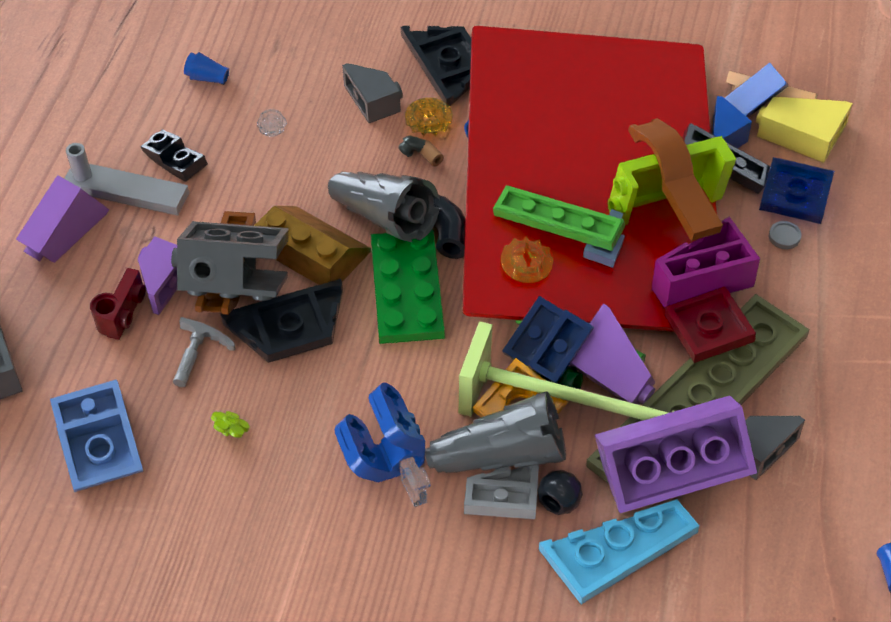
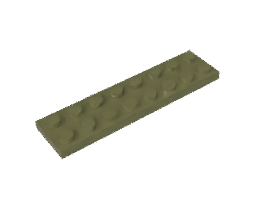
[586,294,810,508]

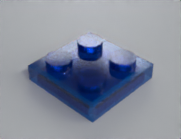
[759,157,834,224]

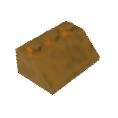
[254,206,371,285]

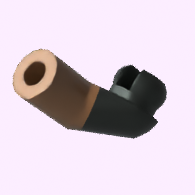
[398,135,444,166]

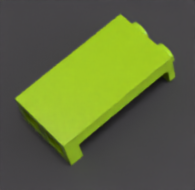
[608,136,736,225]

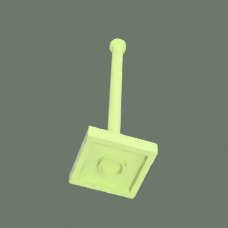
[458,321,675,420]

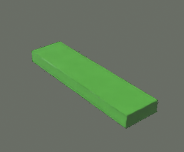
[493,185,625,251]

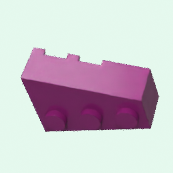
[652,216,760,308]

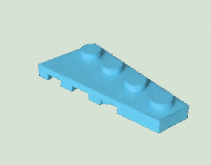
[539,499,700,604]

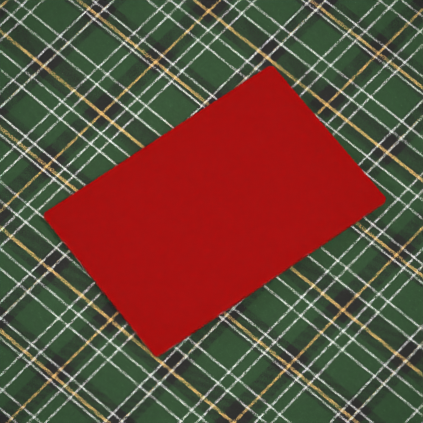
[462,26,717,332]

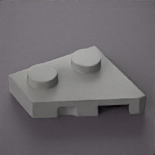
[464,465,539,519]

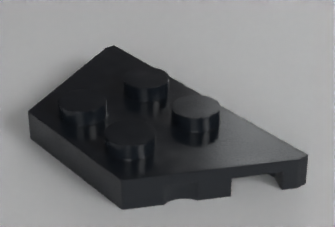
[401,26,471,107]
[220,279,343,363]

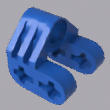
[334,382,425,483]

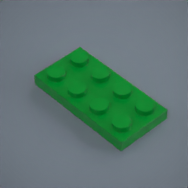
[371,229,445,344]

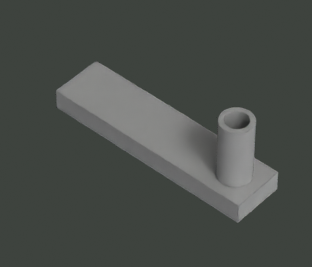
[64,143,189,216]

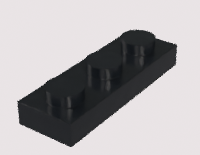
[682,123,770,194]

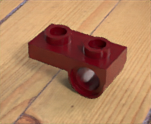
[90,268,146,340]

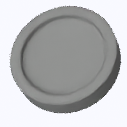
[769,221,801,249]

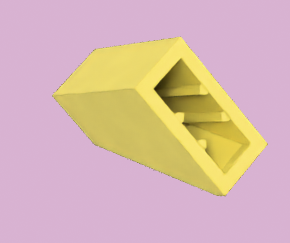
[756,97,853,163]

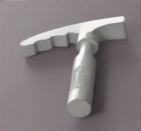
[173,317,235,387]

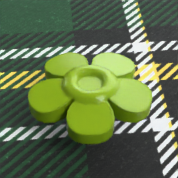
[211,411,250,438]

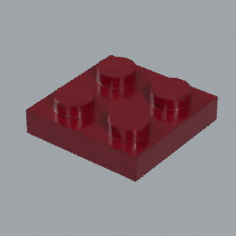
[665,286,756,363]

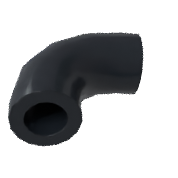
[434,195,465,259]

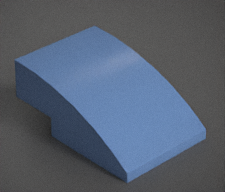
[50,379,143,492]

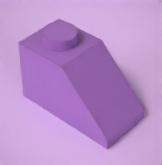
[138,237,177,315]

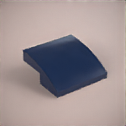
[502,296,594,383]

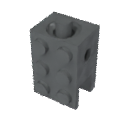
[171,221,289,301]

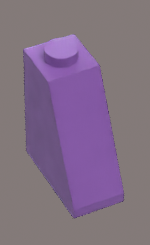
[16,175,109,263]
[570,304,655,405]

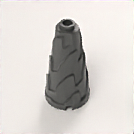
[328,172,440,242]
[425,391,566,473]

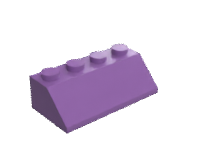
[595,395,757,513]

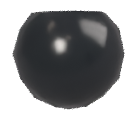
[537,470,583,515]

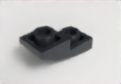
[140,129,208,181]

